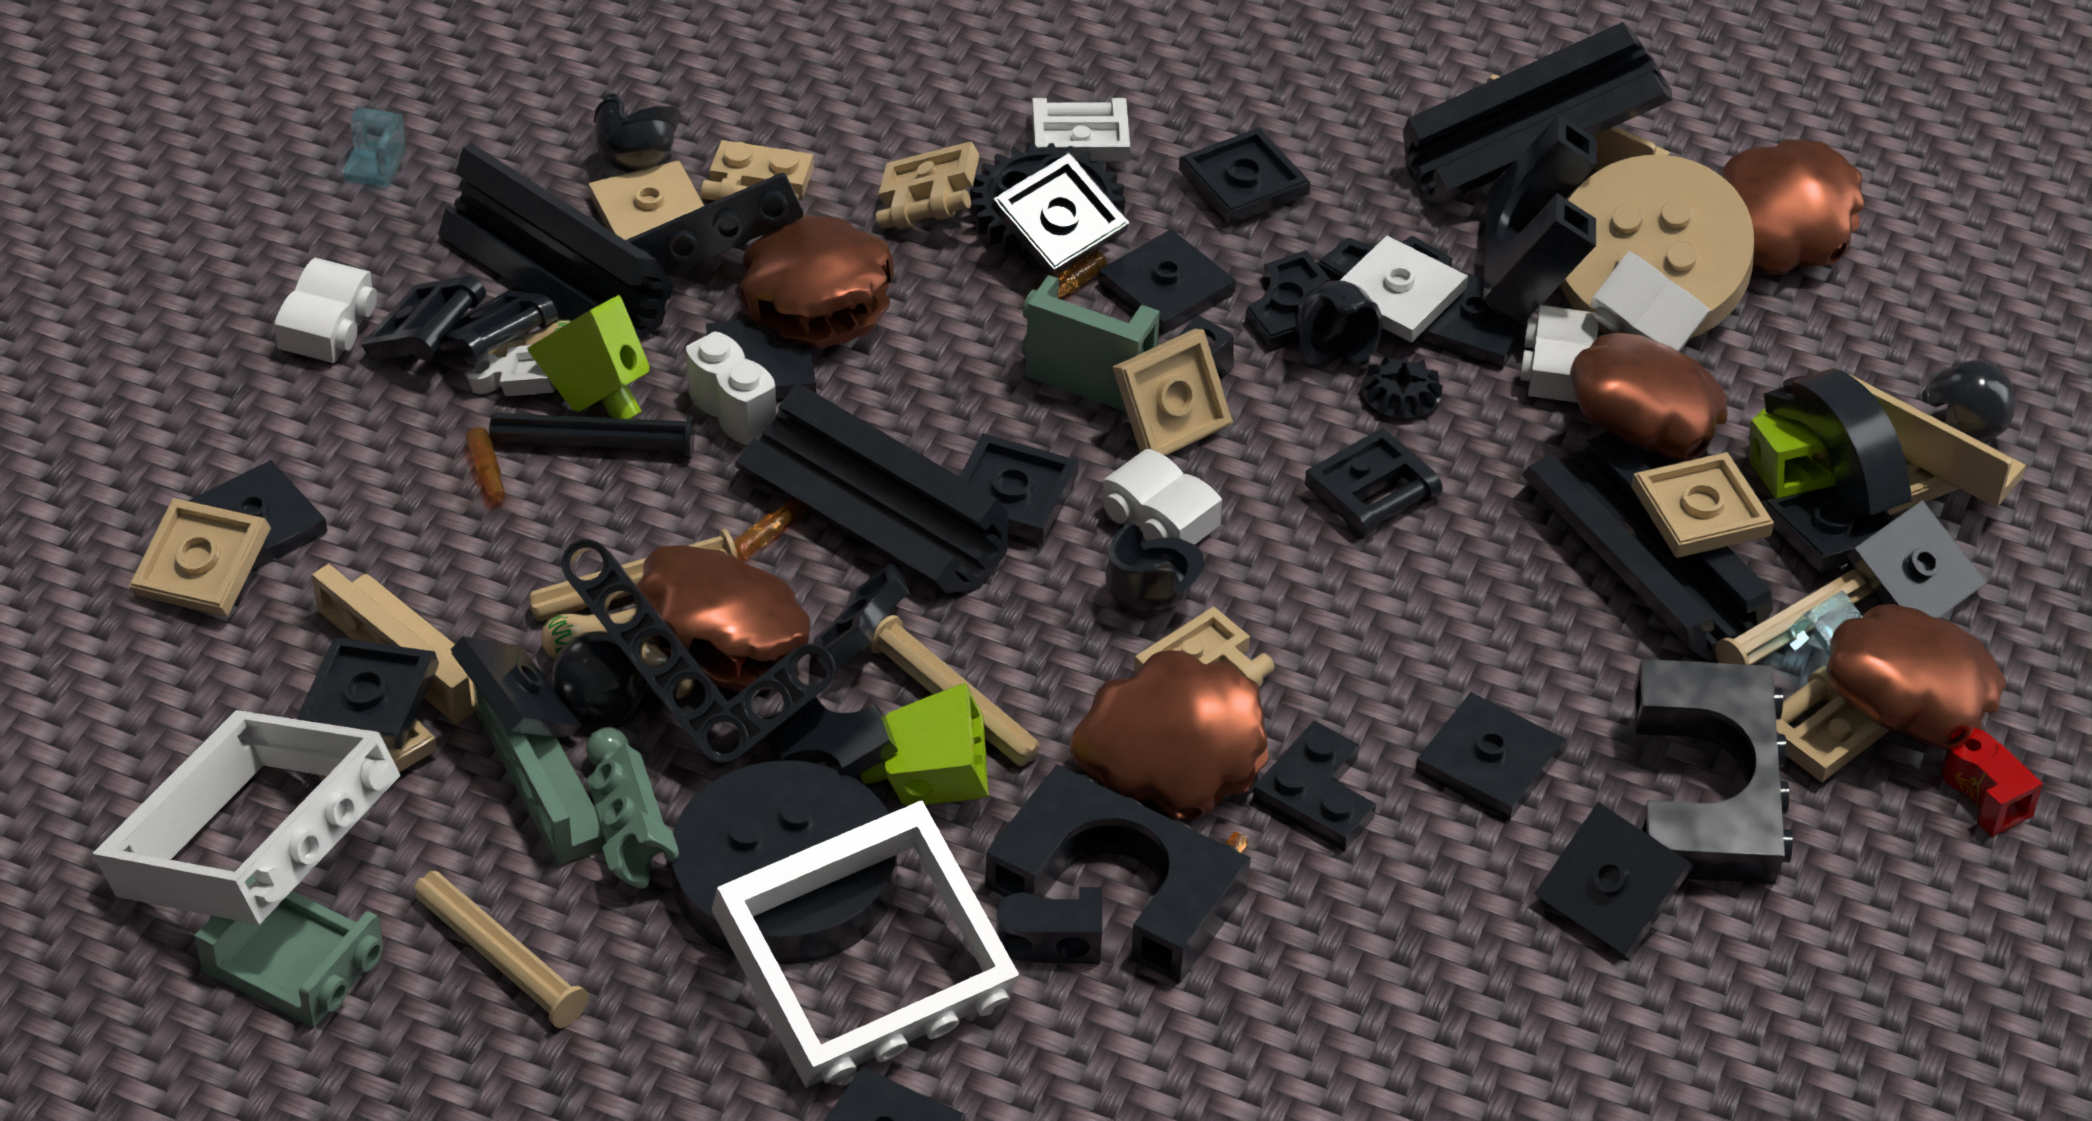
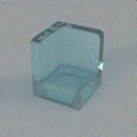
[343,107,406,187]
[1783,590,1863,657]

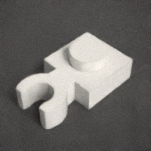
[468,345,555,396]

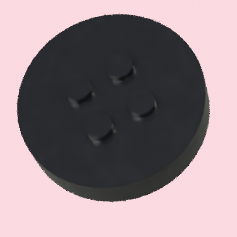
[671,761,897,964]

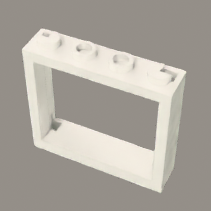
[92,710,401,925]
[712,801,1019,1088]

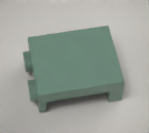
[1021,275,1160,413]
[194,874,383,1028]

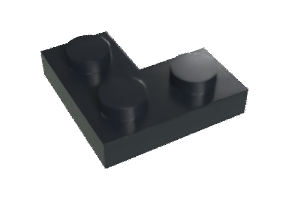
[1252,720,1376,852]

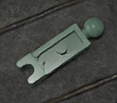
[586,728,679,889]

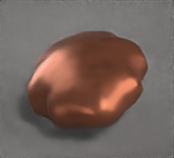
[1722,139,1865,275]
[739,215,894,348]
[1570,332,1728,462]
[635,545,810,692]
[1826,604,2007,749]
[1069,650,1268,820]

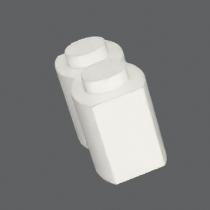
[1590,251,1709,352]
[274,258,377,363]
[1520,305,1599,403]
[686,331,776,446]
[1103,449,1222,545]

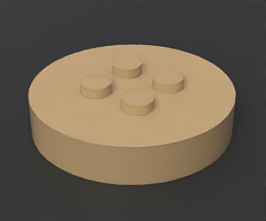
[1561,155,1754,339]

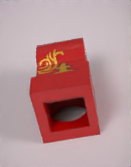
[1941,728,2043,837]

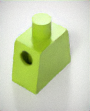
[527,295,650,419]
[1749,409,1836,498]
[860,683,989,806]

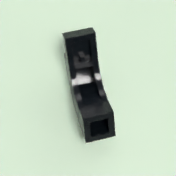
[1763,368,1912,516]

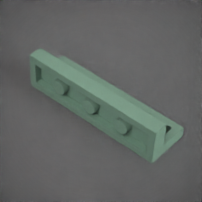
[473,683,607,866]

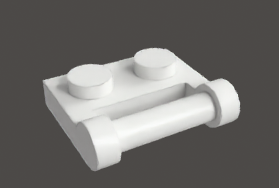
[1032,98,1130,162]

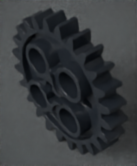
[970,143,1125,260]

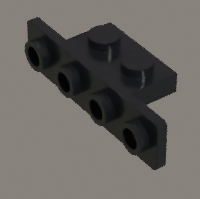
[626,173,804,276]

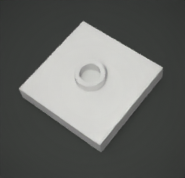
[1340,236,1468,343]

